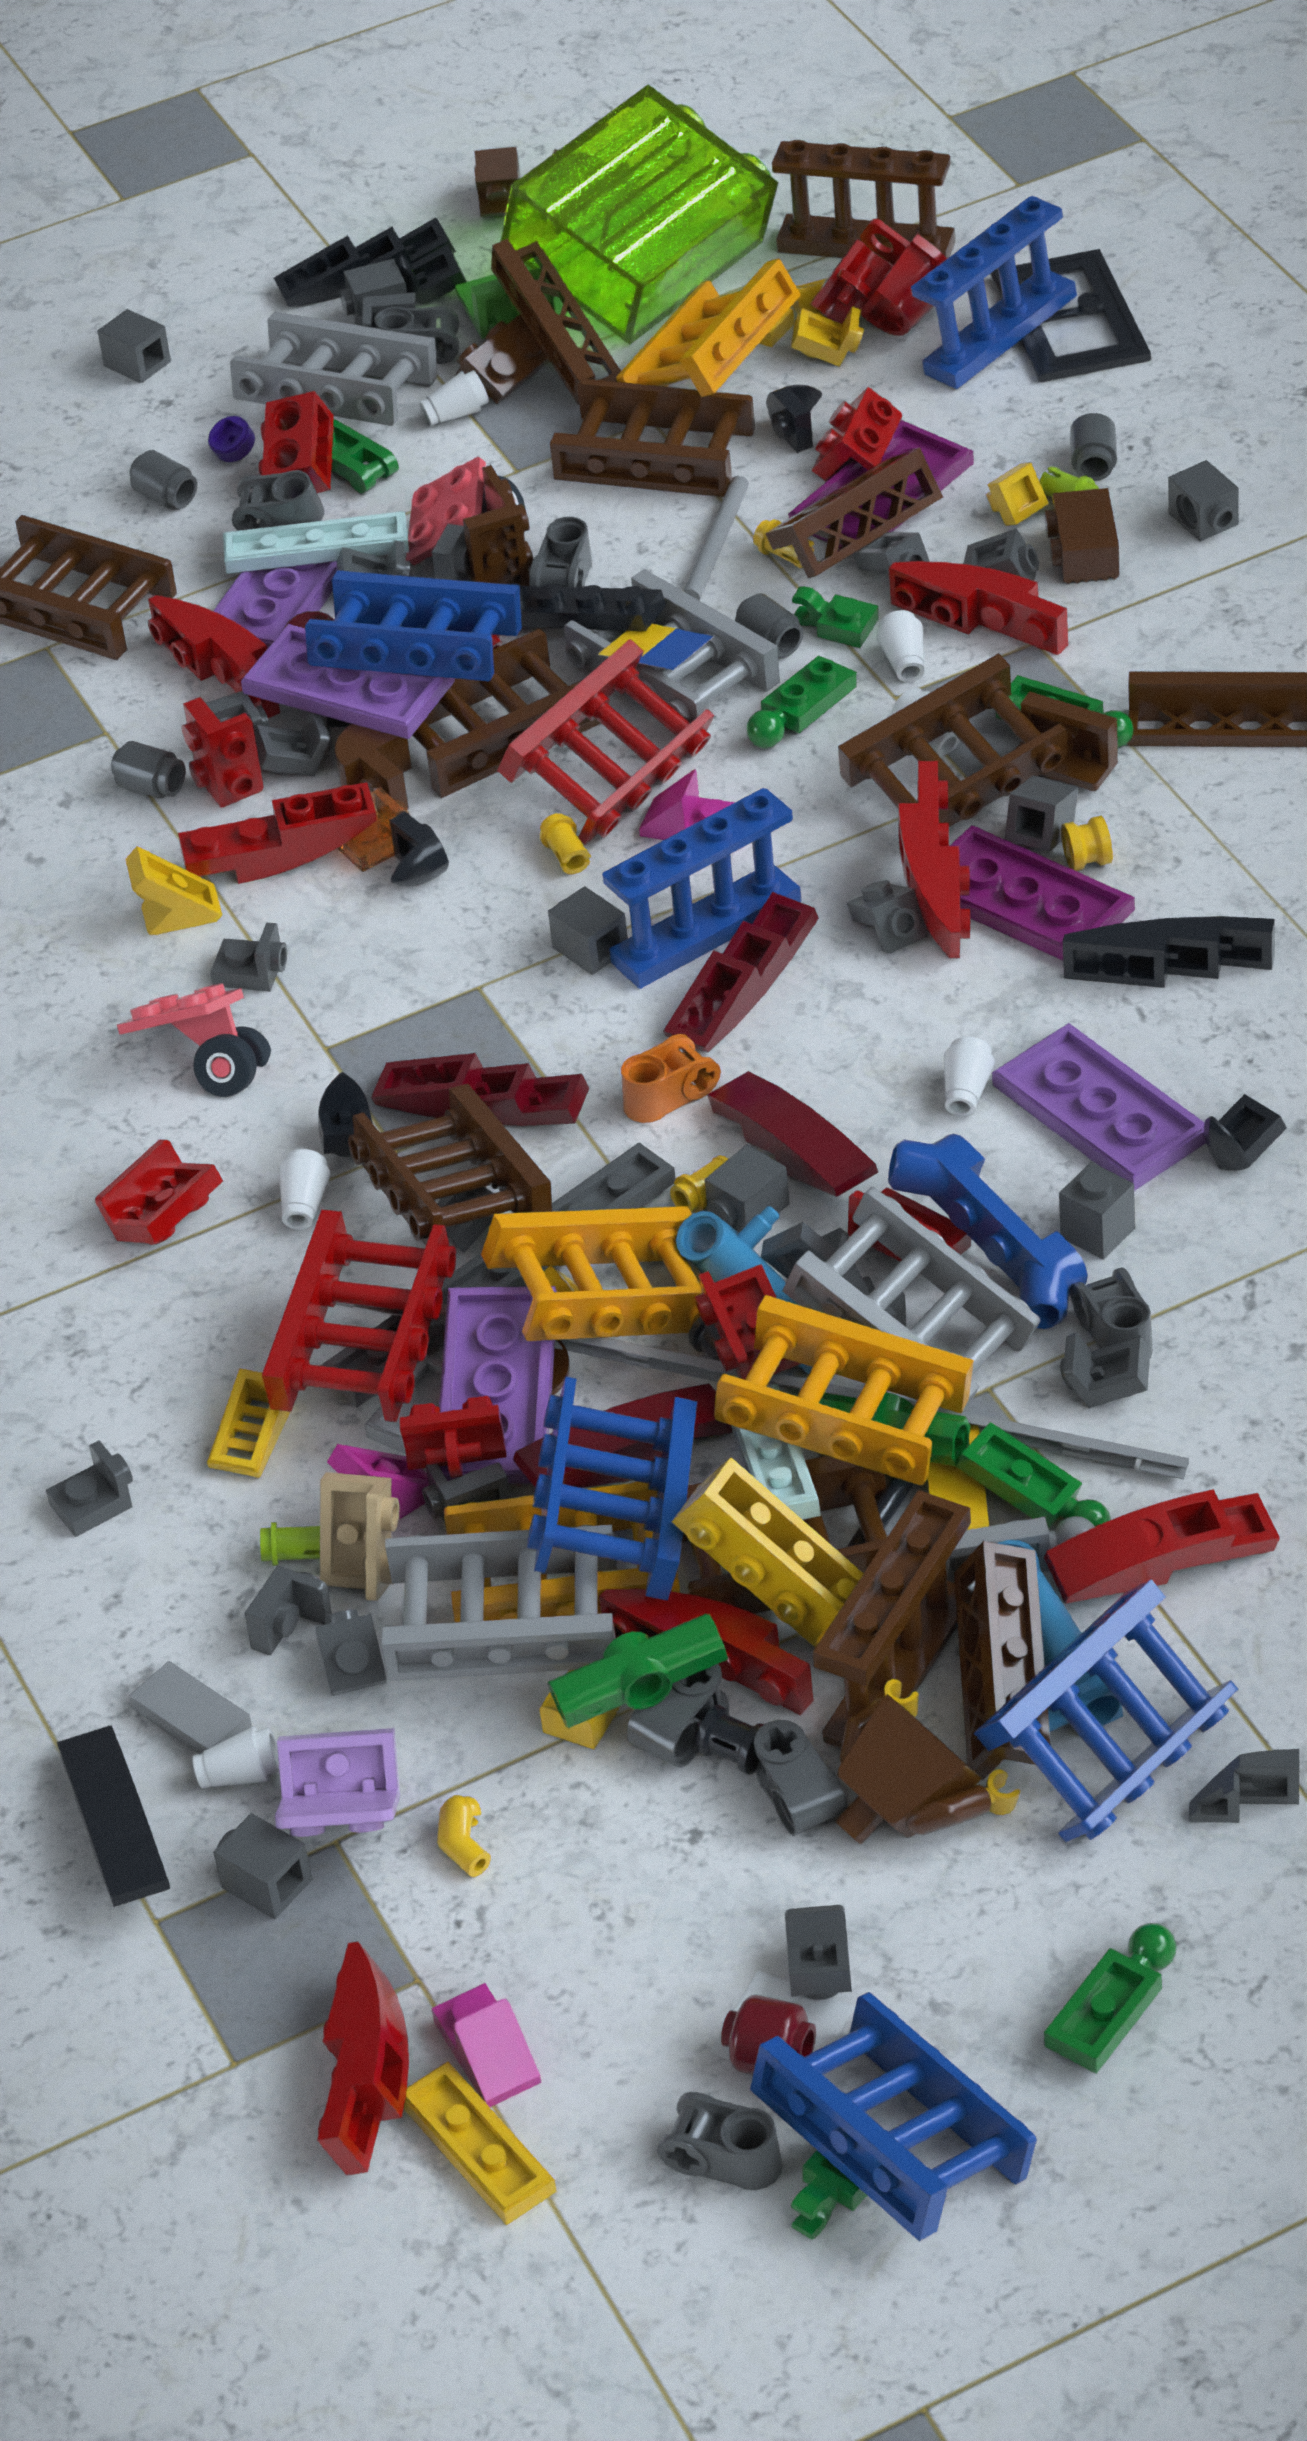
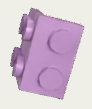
[275,1728,400,1837]

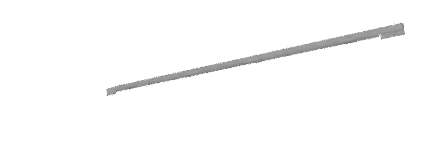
[336,1303,1189,1480]

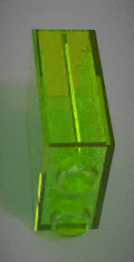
[500,84,779,345]

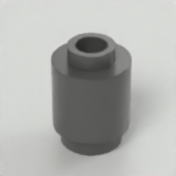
[1070,413,1117,481]
[130,450,198,509]
[735,593,804,658]
[111,741,186,798]

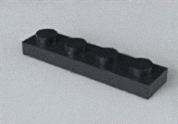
[507,583,666,631]

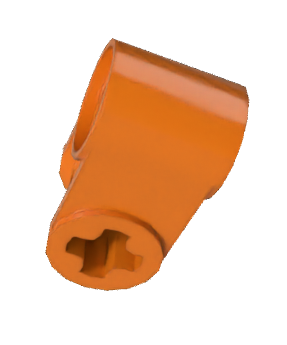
[621,1034,721,1123]

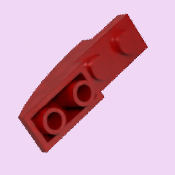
[889,561,1068,655]
[148,595,280,719]
[898,761,970,958]
[178,782,377,884]
[1044,1489,1280,1604]
[599,1588,814,1715]
[317,1941,409,2176]

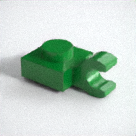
[792,586,879,648]
[791,2150,868,2240]

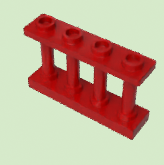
[497,639,715,845]
[262,1209,456,1422]

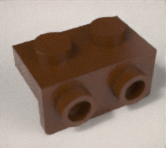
[456,314,550,404]
[1016,692,1118,791]

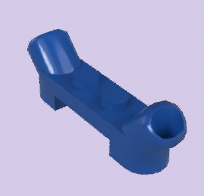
[888,1133,1088,1329]

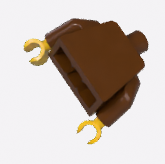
[835,1679,1021,1845]

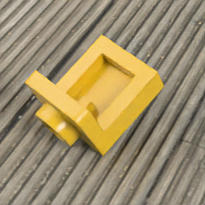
[791,306,864,367]

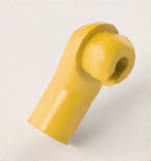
[437,1795,491,1877]

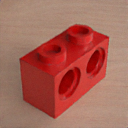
[259,391,334,493]

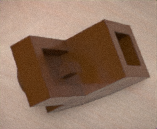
[474,146,523,218]
[335,724,412,817]

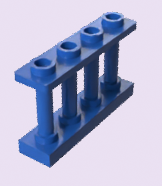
[911,196,1077,389]
[305,570,522,681]
[602,788,802,989]
[527,1376,697,1601]
[974,1579,1238,1842]
[750,1992,1037,2241]

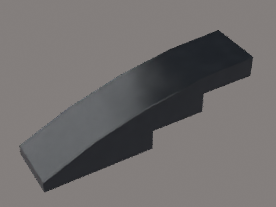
[273,217,456,307]
[1063,916,1275,988]
[57,1725,171,1907]

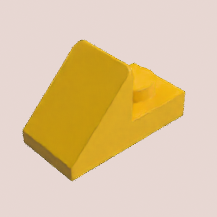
[125,846,222,935]

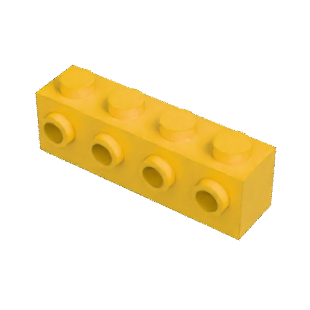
[672,1457,864,1647]

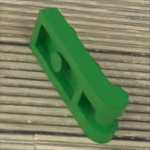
[331,419,399,494]

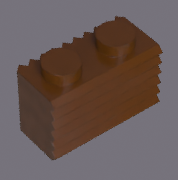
[1045,488,1120,584]

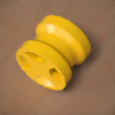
[1061,815,1113,871]

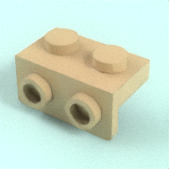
[320,1472,399,1601]

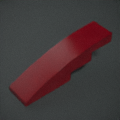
[663,892,819,1053]
[371,1053,590,1126]
[707,1071,879,1197]
[513,1383,733,1488]

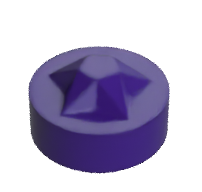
[208,416,255,463]

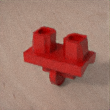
[809,239,893,324]
[399,1396,507,1478]

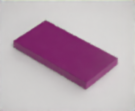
[788,420,974,548]
[950,825,1135,961]

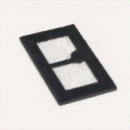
[990,249,1151,382]

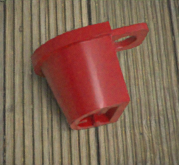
[860,219,948,336]

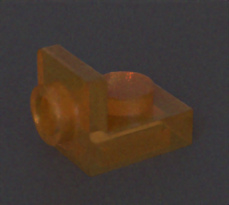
[337,788,410,872]

